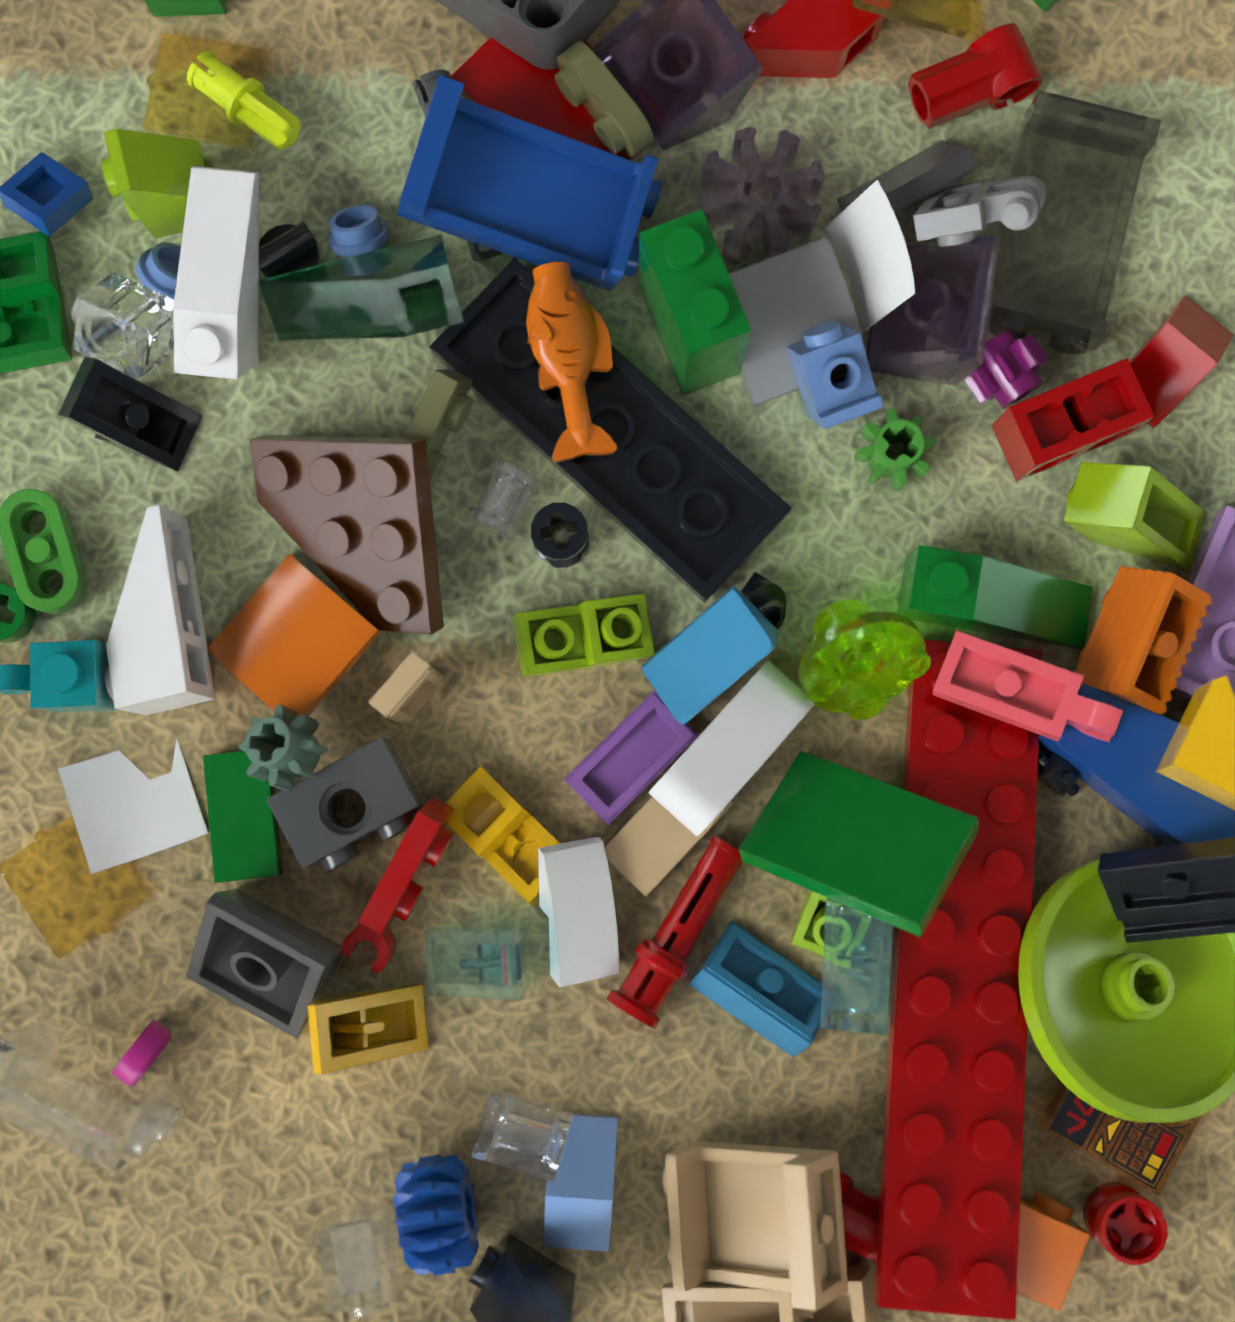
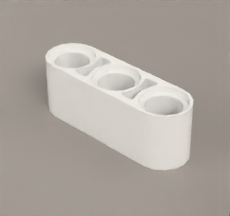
[648,660,816,837]

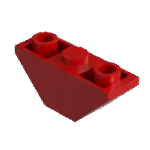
[741,0,887,78]

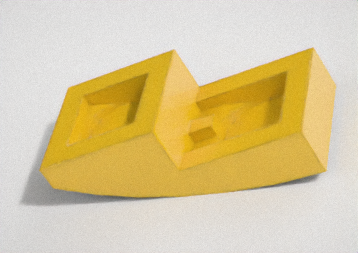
[445,766,561,907]

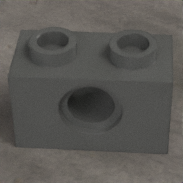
[266,737,425,873]

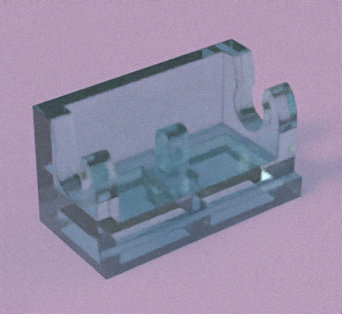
[820,898,895,1035]

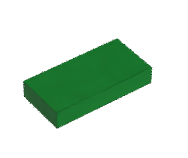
[203,751,283,883]

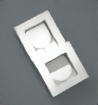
[538,837,620,988]

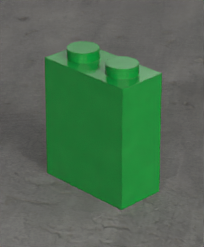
[638,209,752,395]

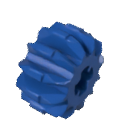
[393,1154,480,1276]

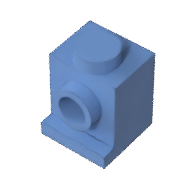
[787,322,884,429]

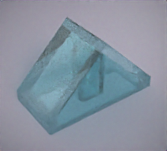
[425,924,528,1000]

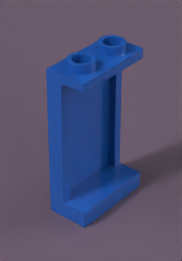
[397,75,662,291]

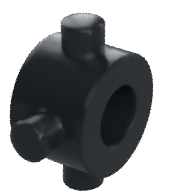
[1037,752,1080,797]

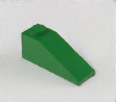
[896,545,1093,650]

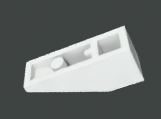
[173,166,259,380]
[105,504,215,716]

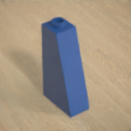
[1038,684,1235,846]

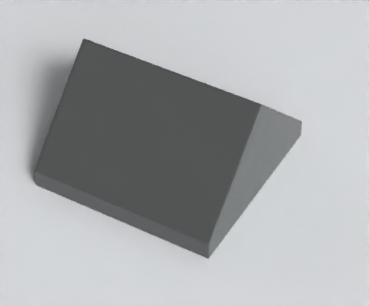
[186,889,343,1038]

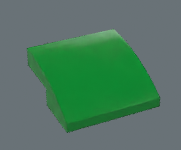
[0,231,72,374]

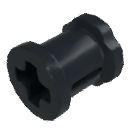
[531,503,589,568]

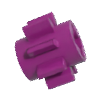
[964,330,1048,409]

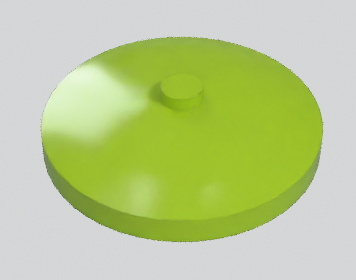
[1018,859,1235,1123]

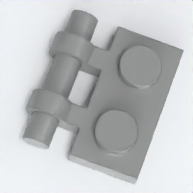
[913,176,1047,247]

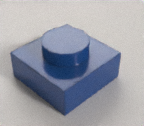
[0,152,93,237]

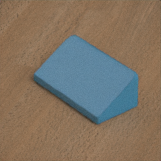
[641,585,778,725]
[689,920,837,1057]

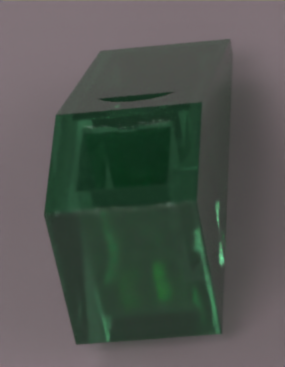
[259,234,464,340]

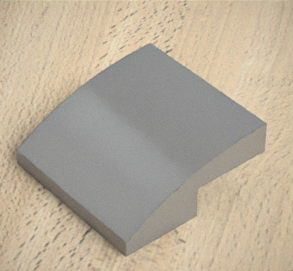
[729,236,869,407]

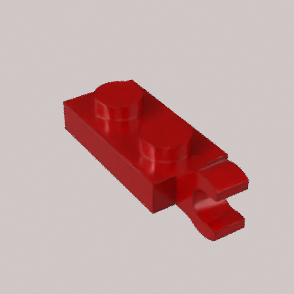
[341,796,455,974]

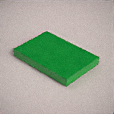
[739,751,979,937]

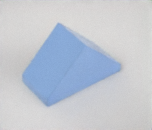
[544,1112,618,1252]

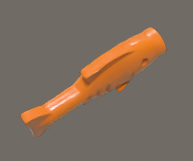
[526,262,617,463]

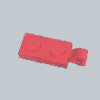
[933,630,1123,742]

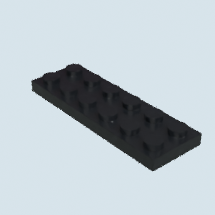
[429,257,792,603]

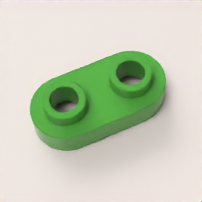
[0,489,86,614]

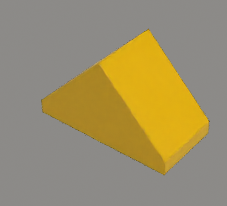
[1156,675,1235,811]
[308,984,429,1074]

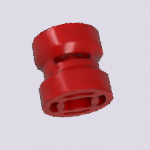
[1083,1182,1168,1265]

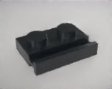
[1098,837,1235,943]

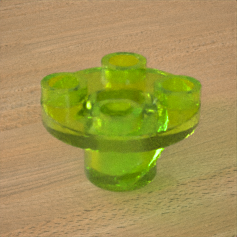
[798,599,931,721]

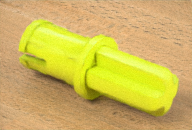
[187,51,302,150]

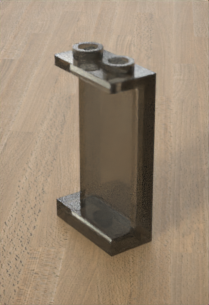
[974,90,1161,355]

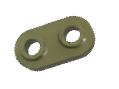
[555,41,654,158]

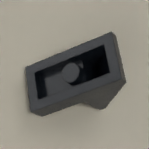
[58,356,203,472]

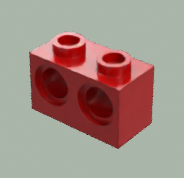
[991,358,1155,482]

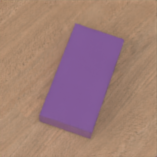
[564,690,699,825]

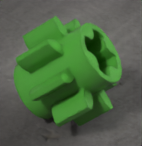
[854,408,937,491]

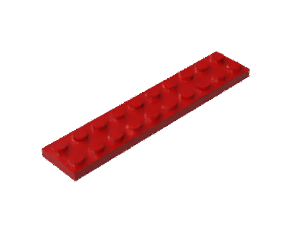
[874,639,1042,1320]

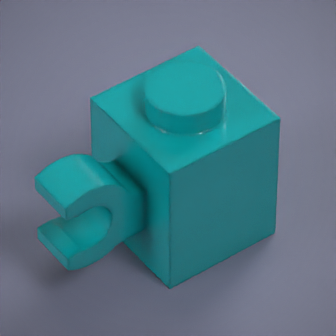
[0,640,119,713]

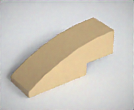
[662,1265,877,1322]

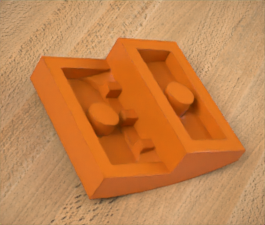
[207,554,382,717]

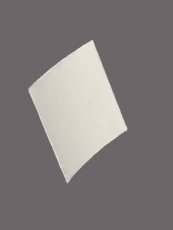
[824,179,915,333]
[58,738,208,874]

